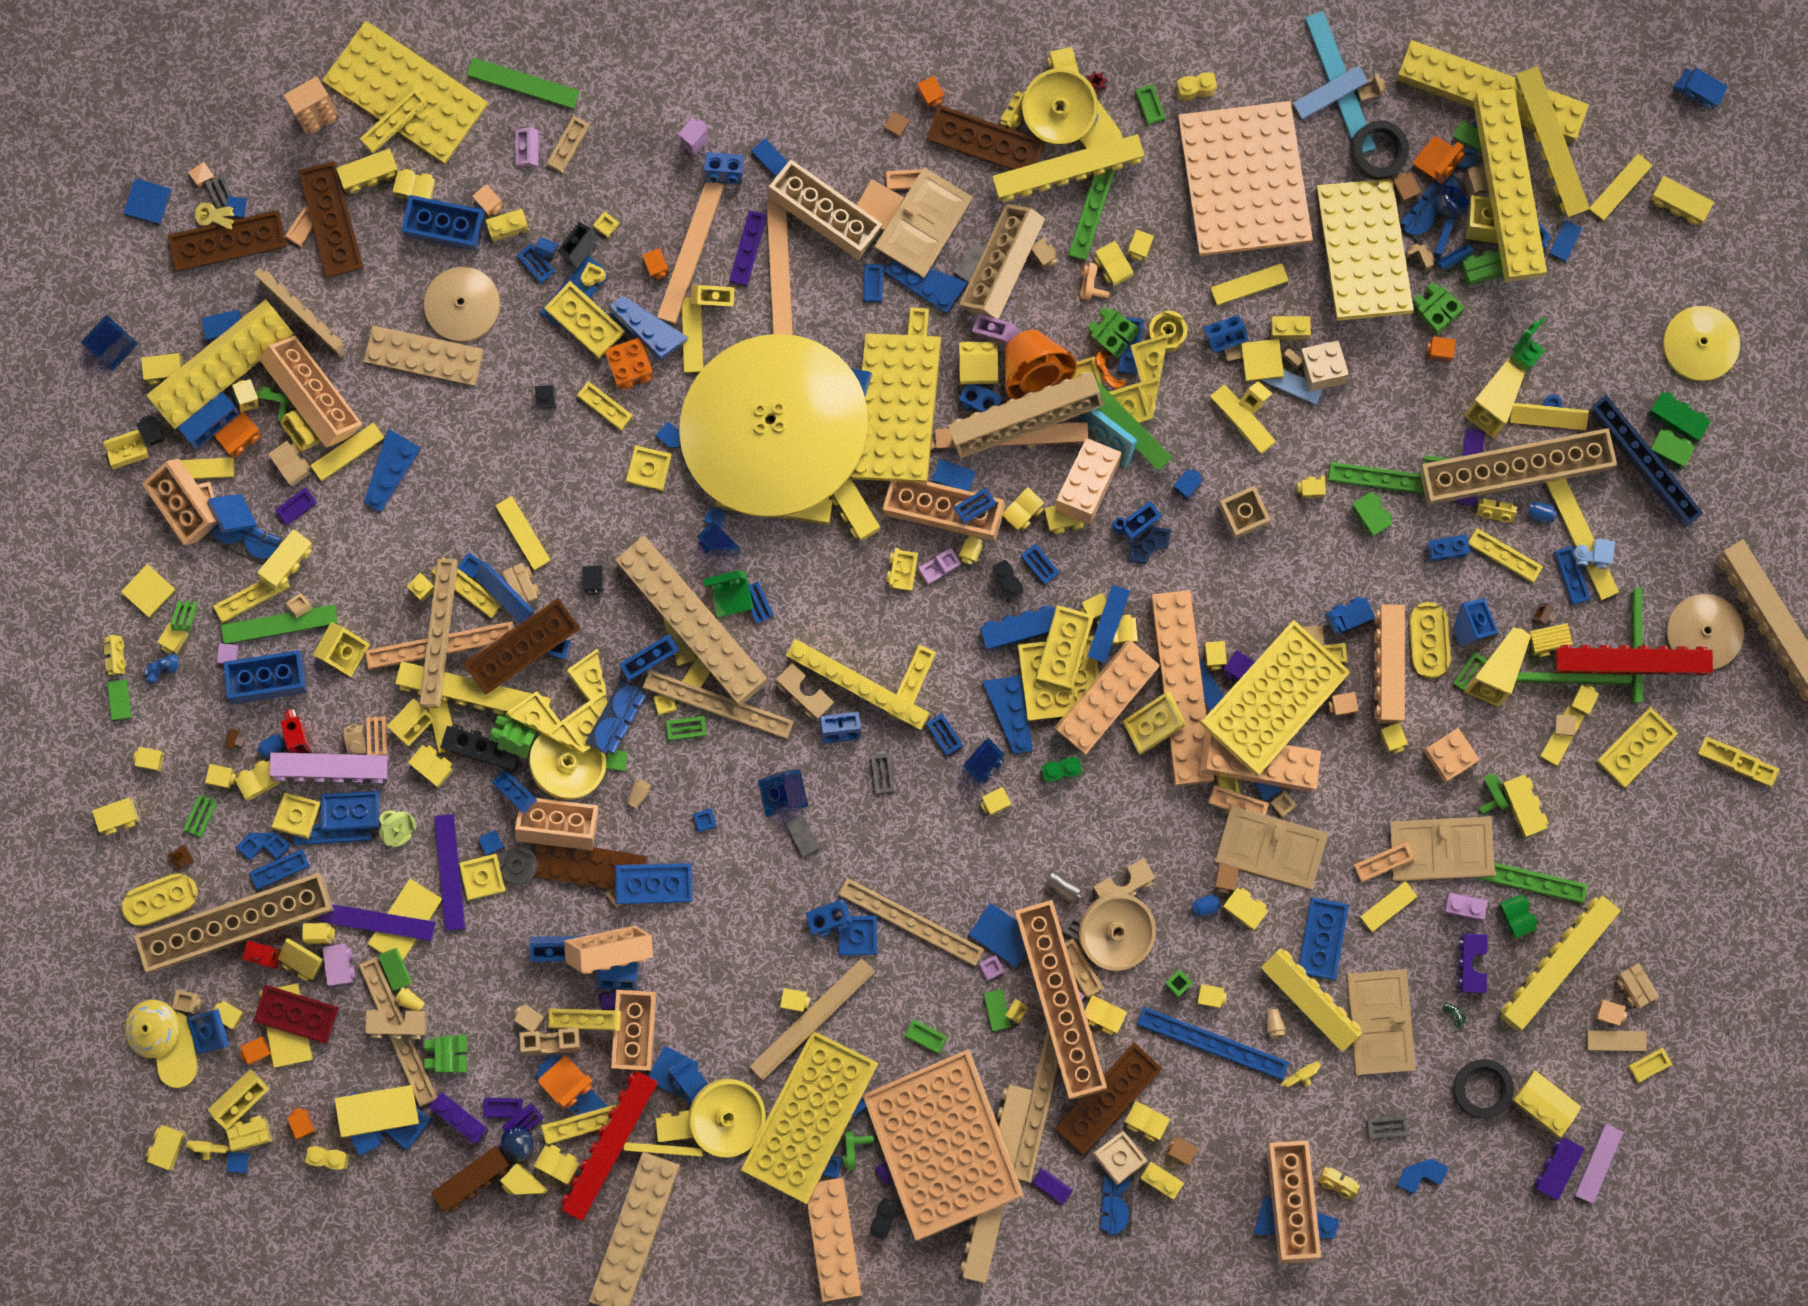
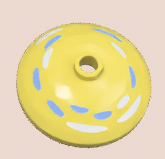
[125,1000,180,1058]

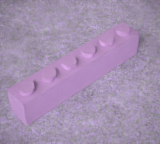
[270,753,388,784]

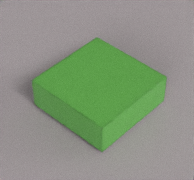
[606,750,628,771]

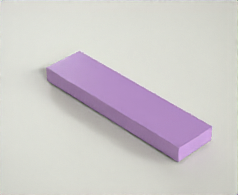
[1574,1124,1624,1204]

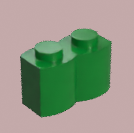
[1041,757,1082,784]
[1499,894,1539,939]

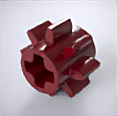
[1086,71,1108,95]

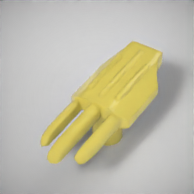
[1281,1061,1321,1087]
[186,1140,231,1160]

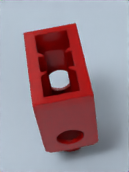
[280,710,313,754]
[242,941,282,970]

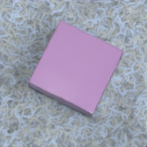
[217,643,239,664]
[979,955,1005,981]

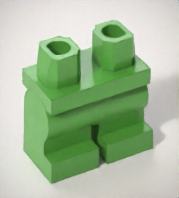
[1412,282,1465,336]
[1087,307,1141,359]
[489,715,537,759]
[424,1035,468,1073]

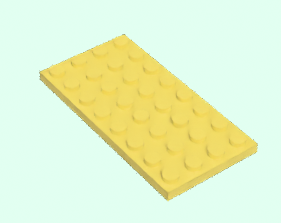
[322,21,488,164]
[1317,178,1414,321]
[851,334,942,483]
[1200,620,1350,777]
[741,1031,879,1204]

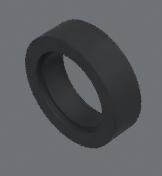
[1350,120,1409,179]
[1453,1059,1514,1118]

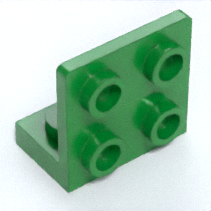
[1510,317,1545,372]
[703,570,753,618]

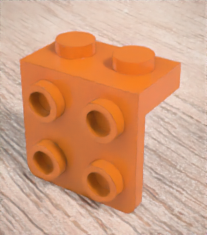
[1413,136,1465,183]
[605,338,654,390]
[214,407,263,458]
[538,1056,593,1110]

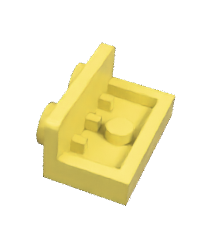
[103,430,149,470]
[886,548,918,591]

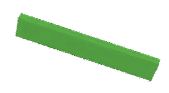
[467,57,580,110]
[1068,169,1115,262]
[1095,378,1173,471]
[1328,462,1425,495]
[1631,588,1643,704]
[221,605,338,644]
[1515,672,1632,685]
[1472,863,1588,904]

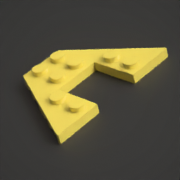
[1072,334,1168,423]
[506,649,607,754]

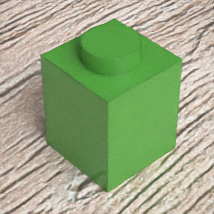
[1164,969,1193,998]

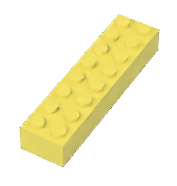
[147,299,294,429]
[1499,896,1621,1032]

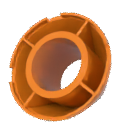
[1005,330,1077,400]

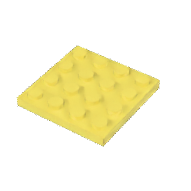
[1018,636,1099,721]

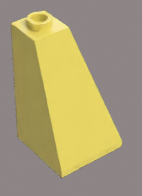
[1464,355,1526,439]
[1464,628,1531,707]

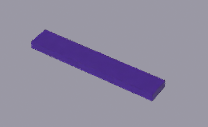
[434,814,466,931]
[318,904,436,941]

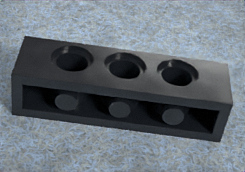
[440,724,520,772]

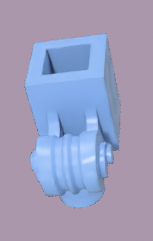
[1573,539,1615,569]

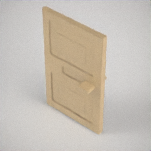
[874,167,973,278]
[1214,805,1329,890]
[1390,816,1496,881]
[1347,969,1416,1076]

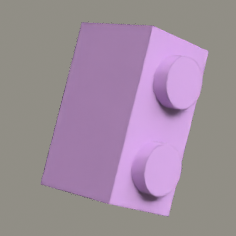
[678,117,709,155]
[972,314,1020,345]
[1443,893,1488,921]
[323,944,356,987]

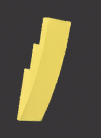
[1210,384,1276,455]
[1698,737,1780,788]

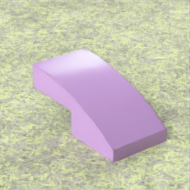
[917,548,962,585]

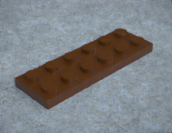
[926,104,1045,170]
[298,161,364,278]
[168,210,287,272]
[463,597,581,695]
[532,843,648,890]
[1055,1042,1163,1155]

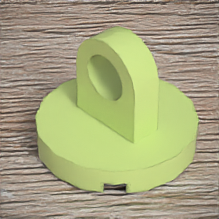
[379,810,416,847]

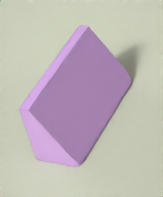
[515,127,539,167]

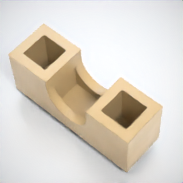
[776,663,834,721]
[1093,858,1155,898]
[366,1010,427,1039]
[520,1028,581,1057]

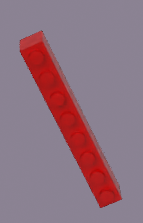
[1555,644,1713,675]
[560,1070,658,1221]

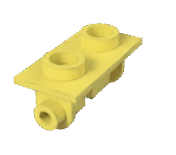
[1000,91,1025,130]
[1475,498,1517,523]
[103,635,126,676]
[1317,1167,1360,1200]

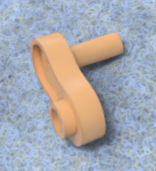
[1080,262,1109,300]

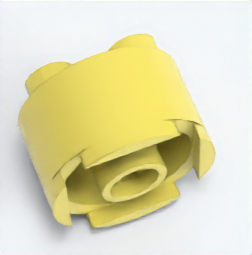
[1148,311,1187,353]

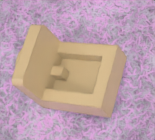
[1357,74,1386,102]
[1405,244,1434,272]
[343,724,367,755]
[172,989,202,1014]

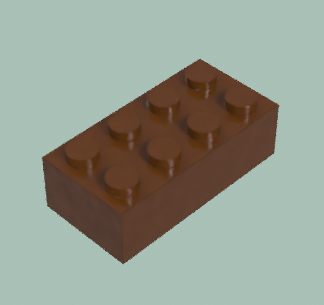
[431,1146,512,1213]

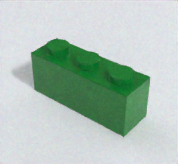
[1647,391,1711,444]

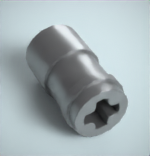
[1045,870,1082,904]

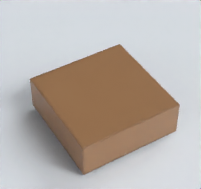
[884,111,910,137]

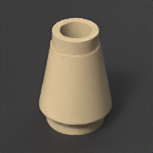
[627,778,652,808]
[1267,1009,1286,1039]

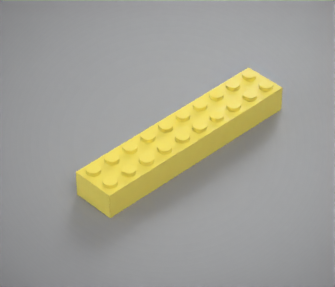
[1396,40,1589,144]
[1473,89,1547,282]

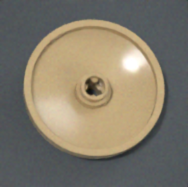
[424,267,500,342]
[1666,594,1744,670]
[1079,893,1156,971]

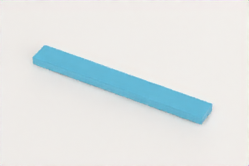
[1305,11,1376,154]

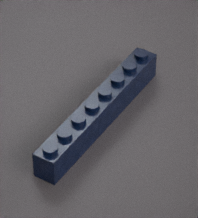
[1589,395,1703,529]

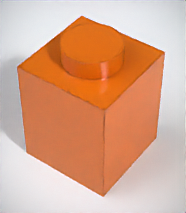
[917,76,944,108]
[642,248,669,280]
[1426,337,1456,362]
[239,1036,271,1065]
[287,1108,316,1139]

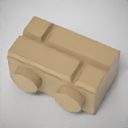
[502,563,541,605]
[1616,963,1659,1009]

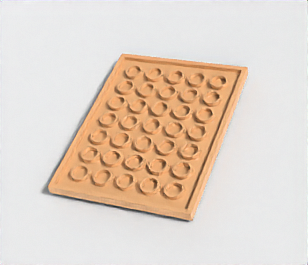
[1178,101,1313,256]
[863,1050,1024,1241]

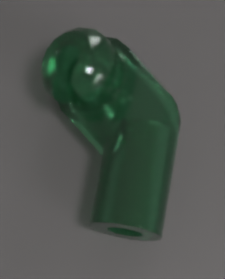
[1442,1001,1466,1028]

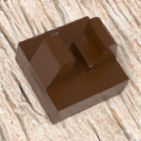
[1532,603,1558,624]
[223,729,246,749]
[167,845,195,871]

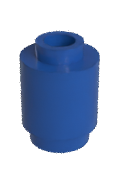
[1527,501,1557,525]
[257,733,287,760]
[1191,894,1221,918]

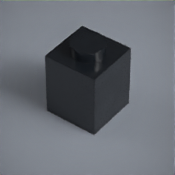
[534,385,557,409]
[136,416,166,448]
[582,566,604,595]

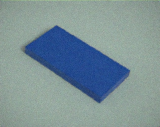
[614,863,693,904]
[1299,897,1349,981]

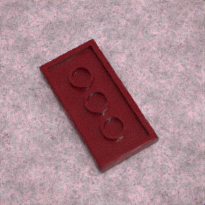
[253,984,340,1045]

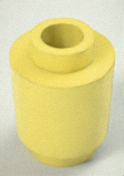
[959,535,983,565]

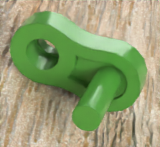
[257,386,292,421]
[1480,773,1510,814]
[843,1131,874,1171]

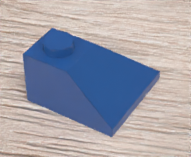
[1453,598,1499,647]

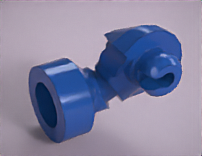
[143,654,178,684]

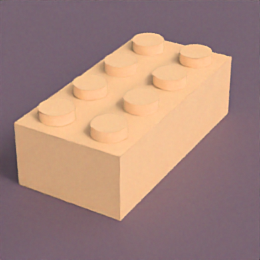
[284,76,339,134]
[1055,438,1121,524]
[142,459,218,545]
[515,798,598,850]
[564,926,653,974]
[611,990,657,1070]

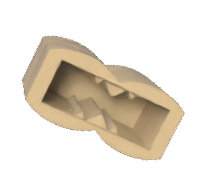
[269,441,311,486]

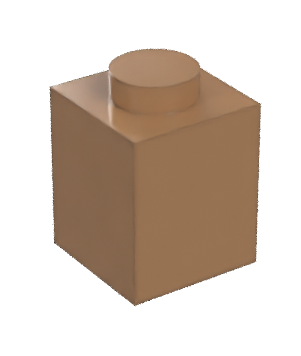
[1393,172,1421,204]
[1215,864,1239,894]
[1167,1137,1199,1166]

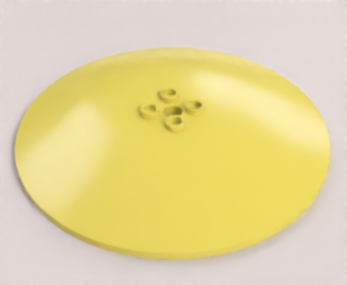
[679,334,868,517]

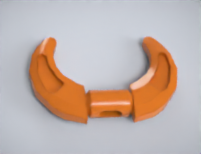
[1095,350,1126,389]

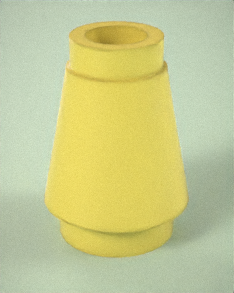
[394,987,425,1011]

